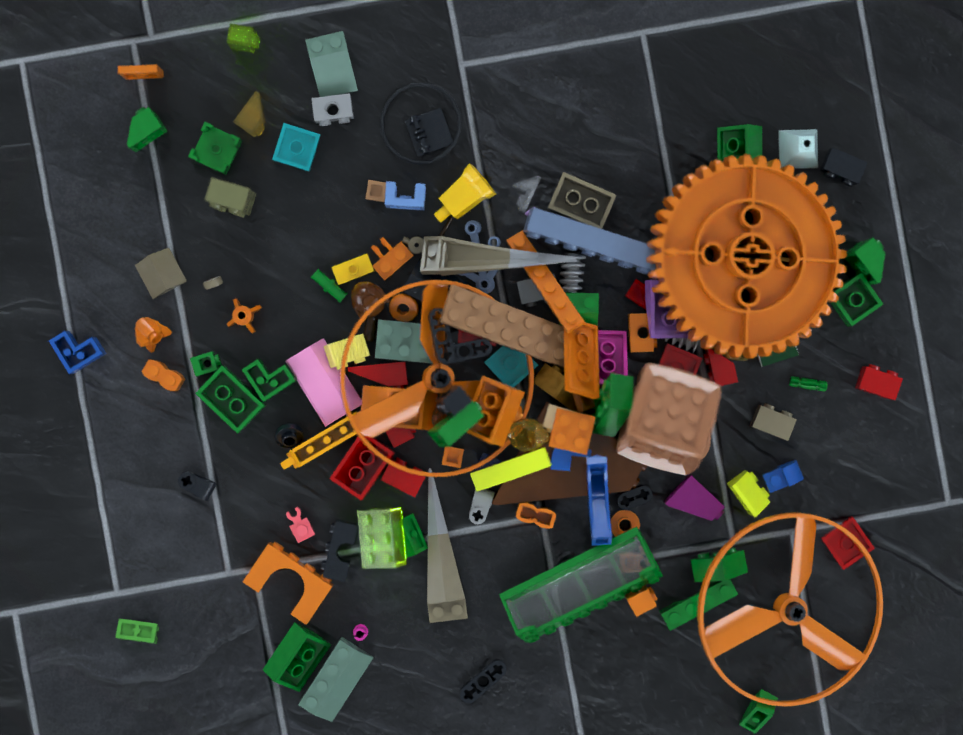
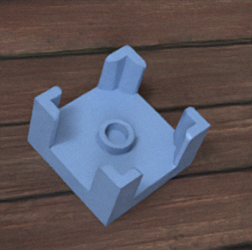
[385,181,426,210]

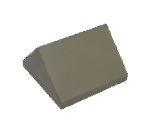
[135,247,187,299]

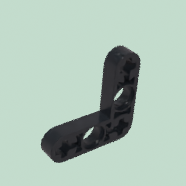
[428,308,492,364]

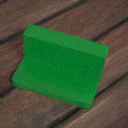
[387,513,428,559]

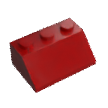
[330,435,396,501]

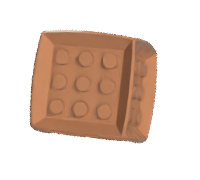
[616,363,721,475]

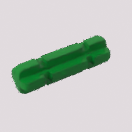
[789,376,827,392]

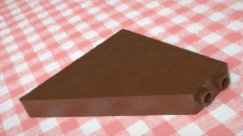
[492,402,647,505]

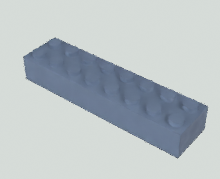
[523,208,658,279]

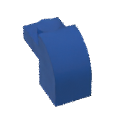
[550,448,592,471]
[762,459,804,493]

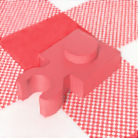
[286,507,316,543]

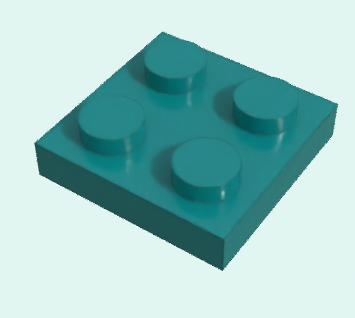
[272,123,321,172]
[484,346,538,387]

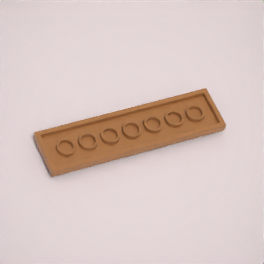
[439,285,564,368]

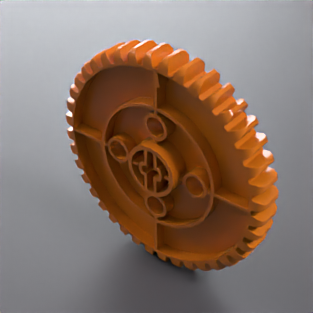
[646,154,847,358]

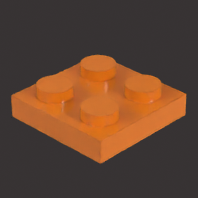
[548,408,595,455]

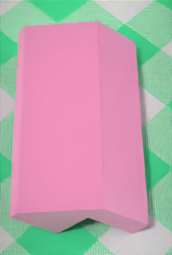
[285,338,362,427]

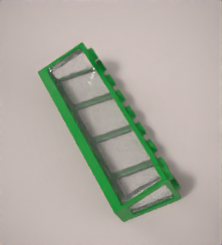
[499,527,663,643]

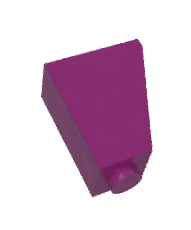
[663,474,725,521]

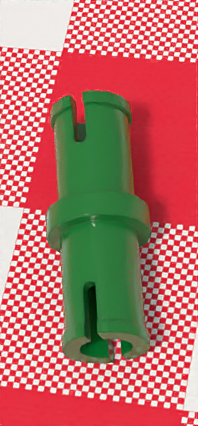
[311,268,348,303]

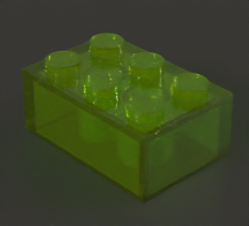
[357,507,407,569]

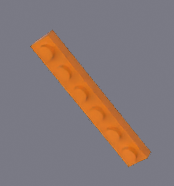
[506,230,584,334]

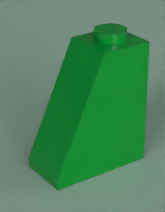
[427,401,484,447]

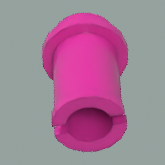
[353,624,368,641]

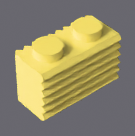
[324,334,370,370]

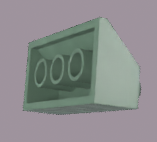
[298,637,374,722]

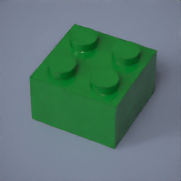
[831,273,883,327]

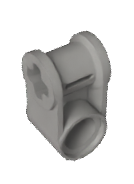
[469,489,495,525]

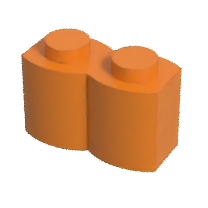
[142,360,185,391]
[515,502,556,529]

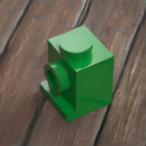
[190,351,222,377]

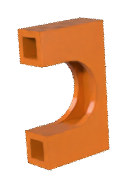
[243,542,334,625]

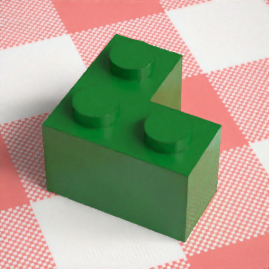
[242,359,297,402]
[691,547,748,582]

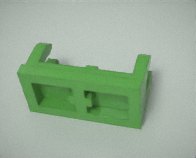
[116,619,159,644]

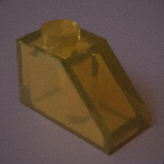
[233,91,265,138]

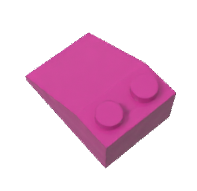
[598,330,628,388]

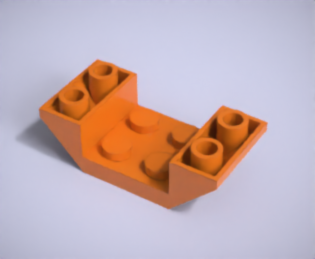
[361,385,438,430]

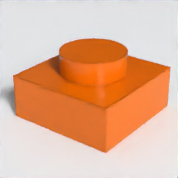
[442,446,464,468]

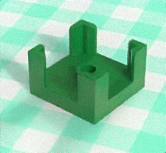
[188,122,242,175]

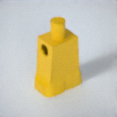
[434,163,496,222]

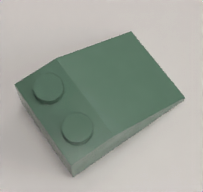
[305,31,358,97]

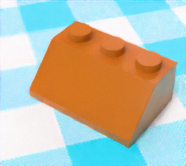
[467,376,525,446]

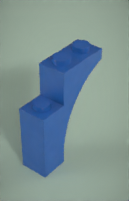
[586,455,612,546]

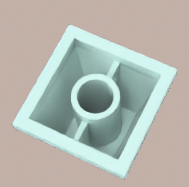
[778,129,818,169]

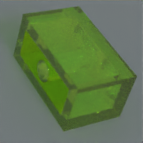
[227,23,260,53]

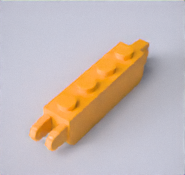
[280,411,360,469]

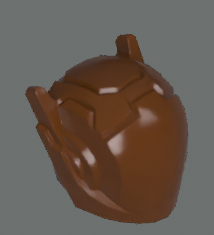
[351,281,390,318]

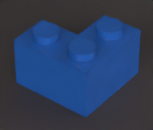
[49,331,107,374]

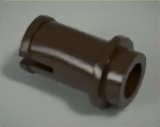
[363,317,378,342]

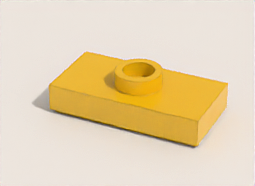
[331,254,374,285]

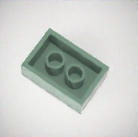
[375,320,433,364]

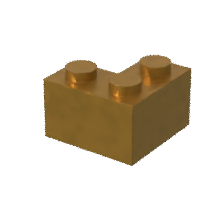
[534,363,577,412]

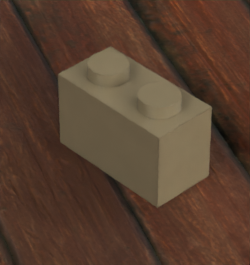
[750,403,797,441]

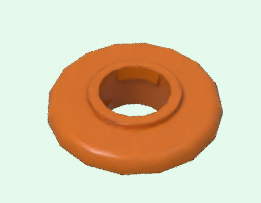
[389,294,419,322]
[610,510,640,537]

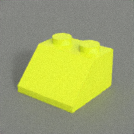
[726,470,770,517]

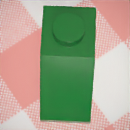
[739,689,778,734]

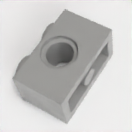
[311,93,354,126]

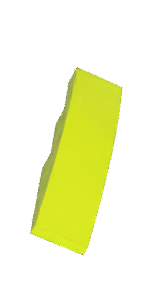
[470,447,552,491]

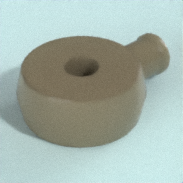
[402,236,424,254]

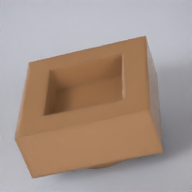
[365,180,386,202]

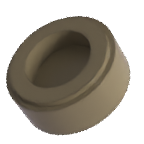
[203,276,223,290]

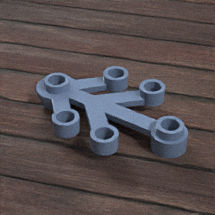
[458,220,501,294]

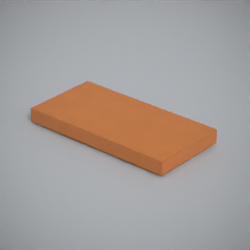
[564,322,600,399]

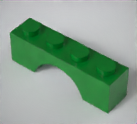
[659,579,738,631]

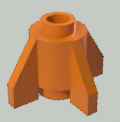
[226,298,262,334]
[135,317,172,353]

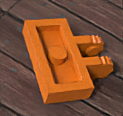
[371,237,414,280]

